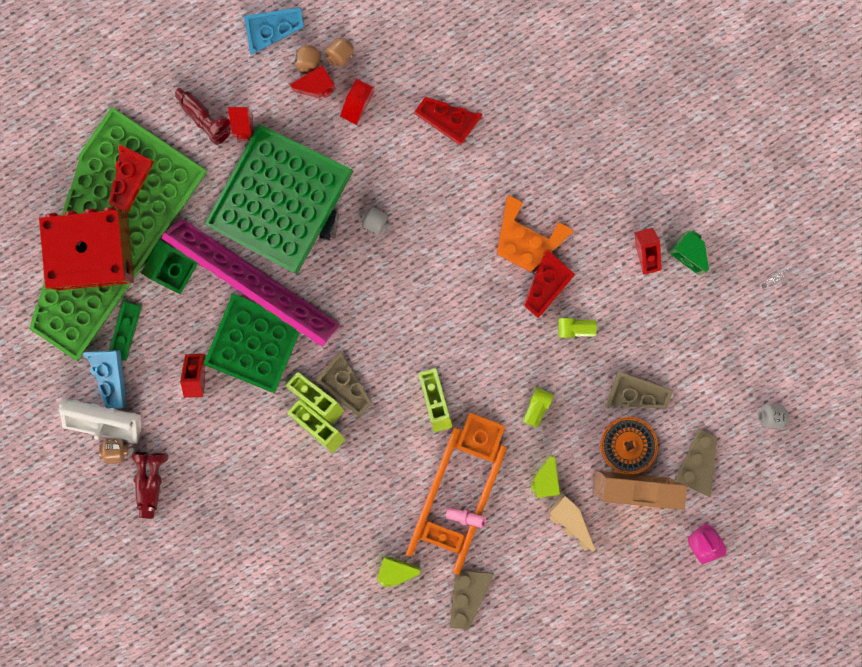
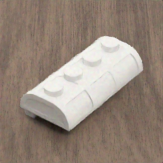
[59,398,142,444]

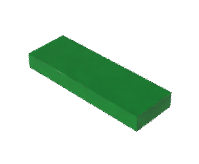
[109,301,142,361]

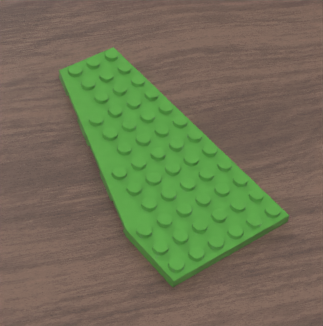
[29,107,207,361]

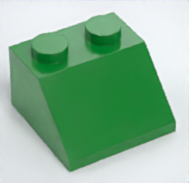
[668,231,709,275]
[141,240,198,295]

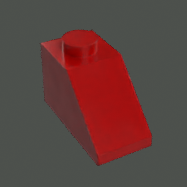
[290,65,336,98]
[340,78,374,126]
[228,107,253,141]
[634,228,662,275]
[180,354,205,398]

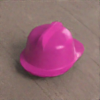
[688,524,726,565]

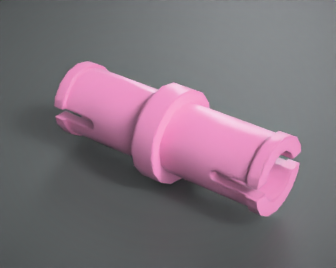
[446,507,486,528]

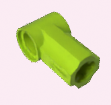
[558,318,597,338]
[523,387,554,428]

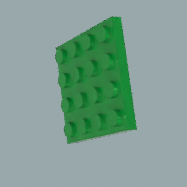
[203,293,300,394]

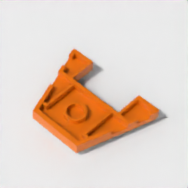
[497,195,574,272]

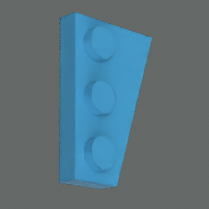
[244,7,304,55]
[83,350,127,408]

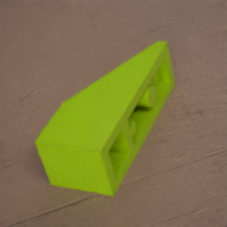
[418,368,453,433]
[285,372,344,425]
[287,399,345,454]

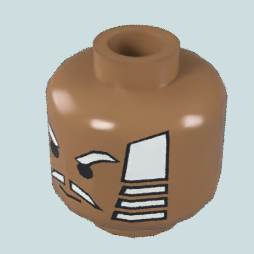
[99,438,128,464]

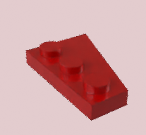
[414,97,483,146]
[109,144,154,213]
[523,250,576,318]

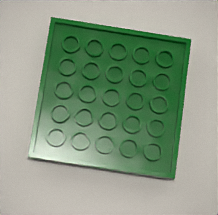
[204,124,354,275]

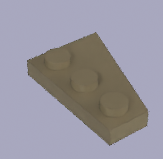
[605,370,673,409]
[450,570,494,630]

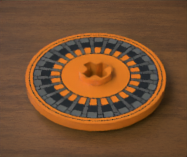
[600,417,658,475]

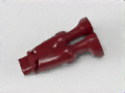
[175,88,231,145]
[132,452,168,519]

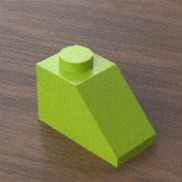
[530,455,560,498]
[377,555,421,587]

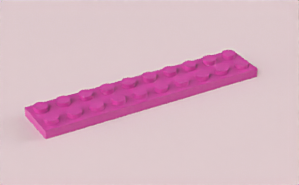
[162,219,340,347]

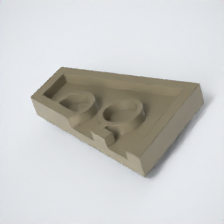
[315,351,372,417]
[675,429,717,498]

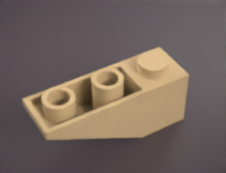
[548,494,595,552]

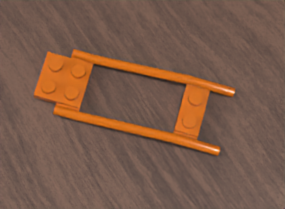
[405,412,507,575]

